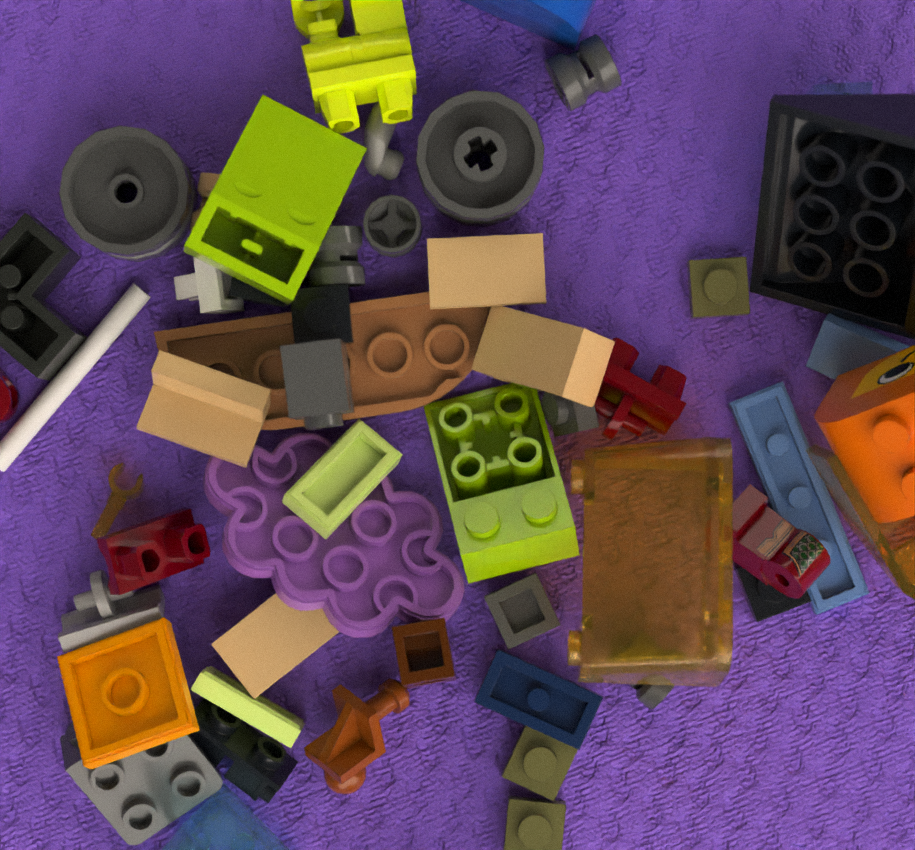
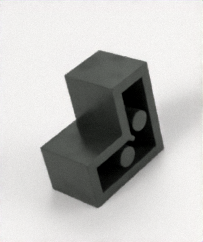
[0,213,87,381]

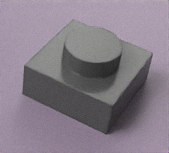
[542,392,599,437]
[484,572,560,650]

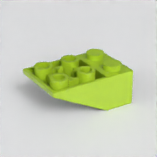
[183,94,367,305]
[423,382,580,584]

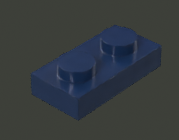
[474,648,603,750]

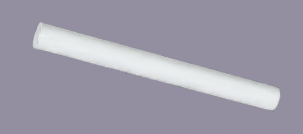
[0,283,151,472]

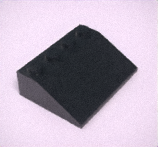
[750,94,915,339]

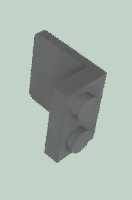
[60,723,223,845]

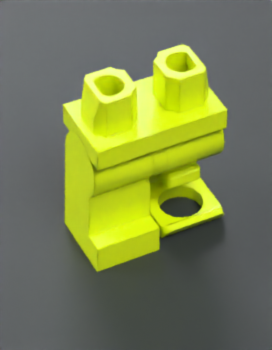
[290,0,417,134]

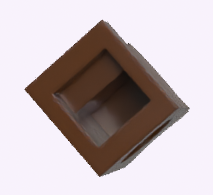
[392,618,456,689]

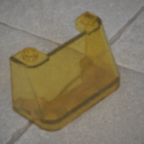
[567,437,733,687]

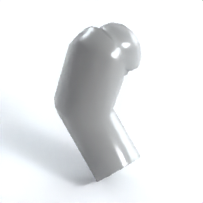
[364,102,404,180]

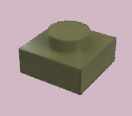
[687,257,750,319]
[501,725,578,801]
[503,796,566,850]

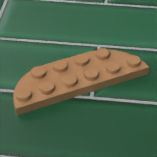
[154,292,491,430]

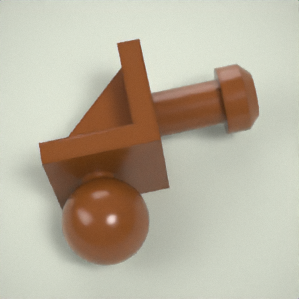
[304,678,410,794]

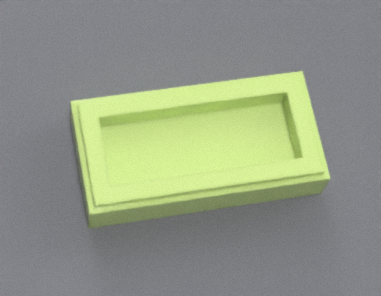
[282,419,403,539]
[190,666,305,748]

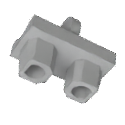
[58,570,165,652]

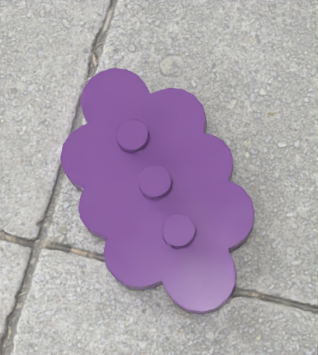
[203,433,464,638]

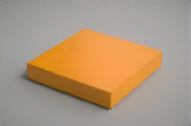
[57,617,200,769]

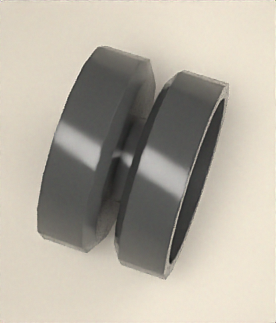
[416,90,544,227]
[59,126,198,262]

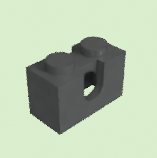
[280,338,355,430]

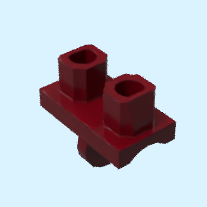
[594,337,687,440]
[97,508,211,595]

